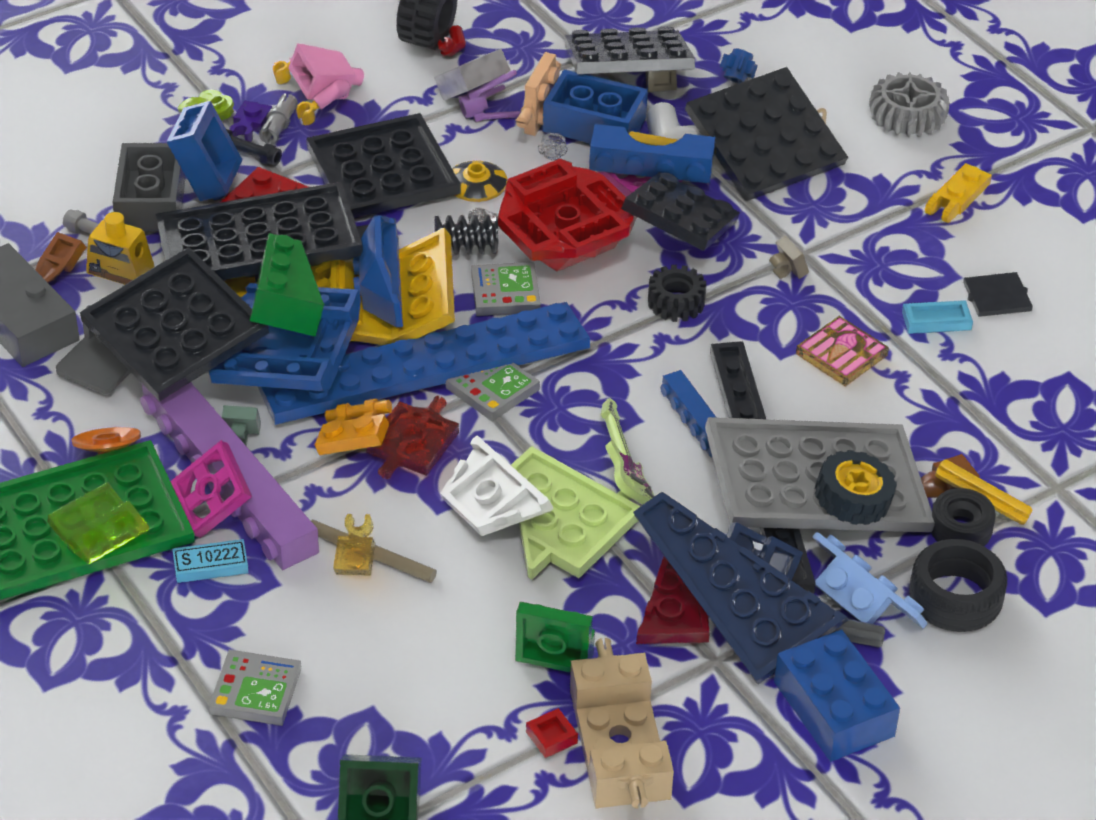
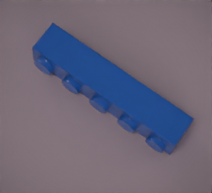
[660,370,717,457]

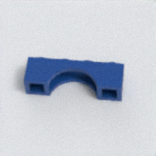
[589,124,715,183]

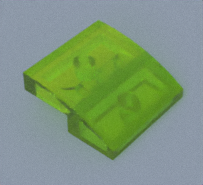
[47,482,149,564]

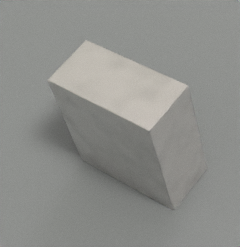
[434,49,511,100]

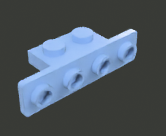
[812,532,928,629]

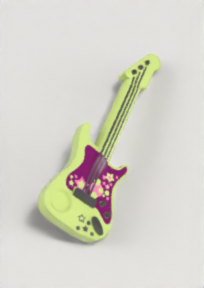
[600,398,655,504]

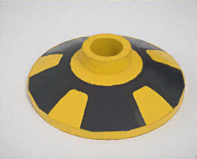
[452,160,507,202]

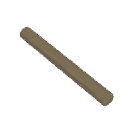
[311,520,437,583]

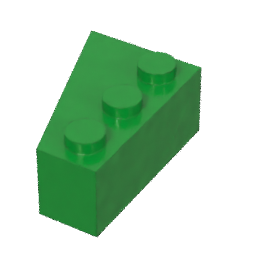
[250,233,324,337]

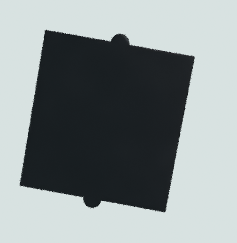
[963,272,1033,317]

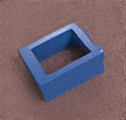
[167,101,243,201]

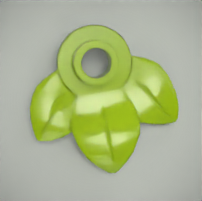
[177,89,234,121]

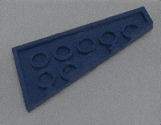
[633,492,848,685]

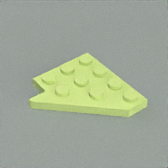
[511,446,640,579]

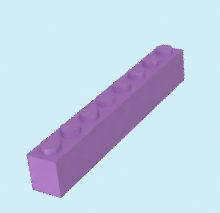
[140,382,319,571]

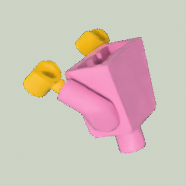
[273,43,364,125]

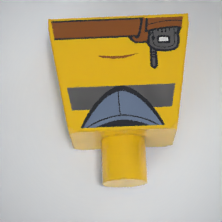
[86,212,155,285]

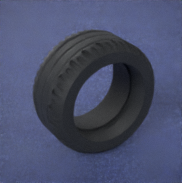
[909,539,1008,632]

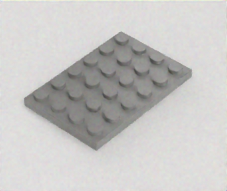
[705,417,934,532]

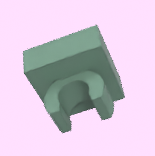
[222,405,261,446]

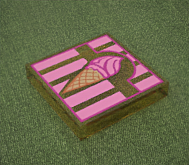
[796,316,889,387]

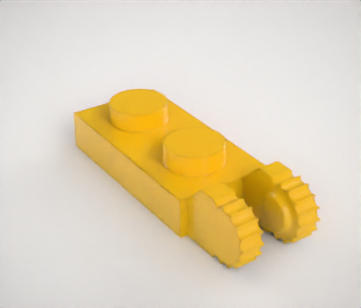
[924,163,992,223]

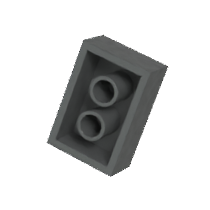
[112,143,186,231]

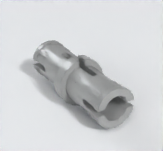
[259,94,298,144]

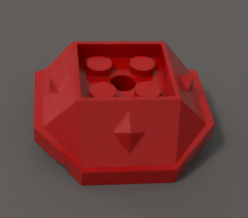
[498,158,637,272]

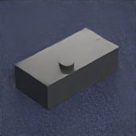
[0,243,80,367]

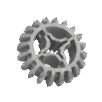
[869,72,950,137]

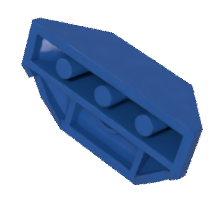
[353,215,403,327]

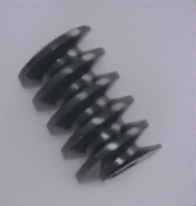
[434,214,498,255]

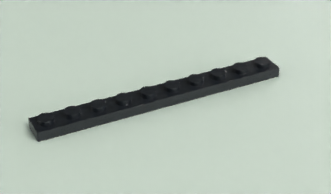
[710,341,816,593]

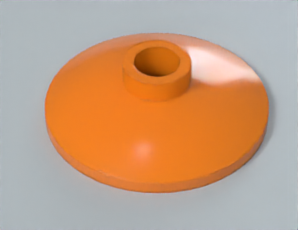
[72,427,141,455]

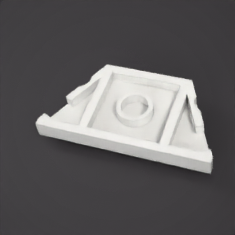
[440,436,554,536]

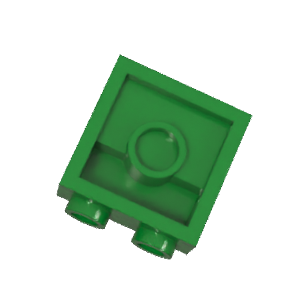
[515,601,595,672]

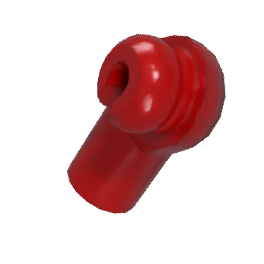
[438,25,466,57]

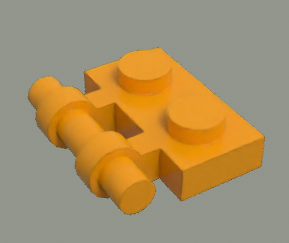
[314,398,392,455]

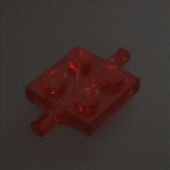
[366,396,459,479]

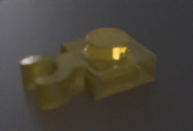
[333,514,375,576]

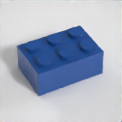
[543,69,648,143]
[774,629,900,762]

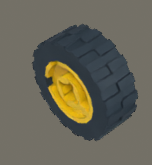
[814,450,897,525]

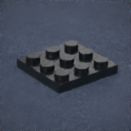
[621,172,740,251]

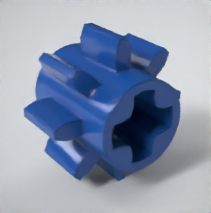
[719,48,758,83]

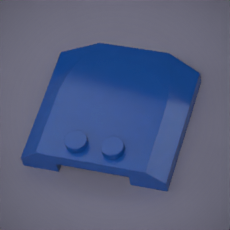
[209,283,361,391]

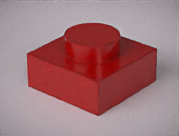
[526,708,578,758]

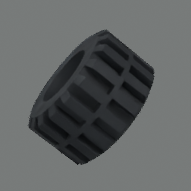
[396,0,458,50]

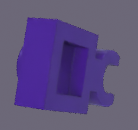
[230,100,272,142]

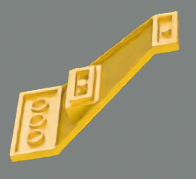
[224,228,455,345]

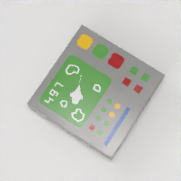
[471,262,541,316]
[446,363,540,422]
[209,649,301,726]

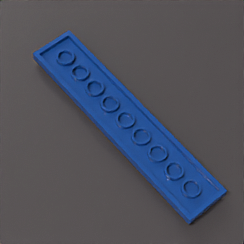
[257,302,590,425]

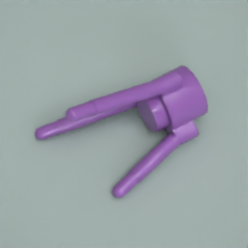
[458,70,521,122]

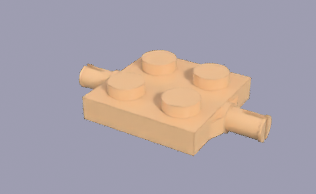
[516,52,561,136]

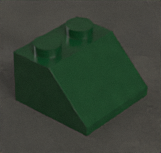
[338,754,422,820]

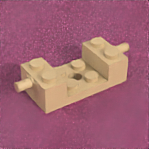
[570,638,674,809]

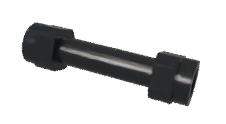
[226,129,282,166]

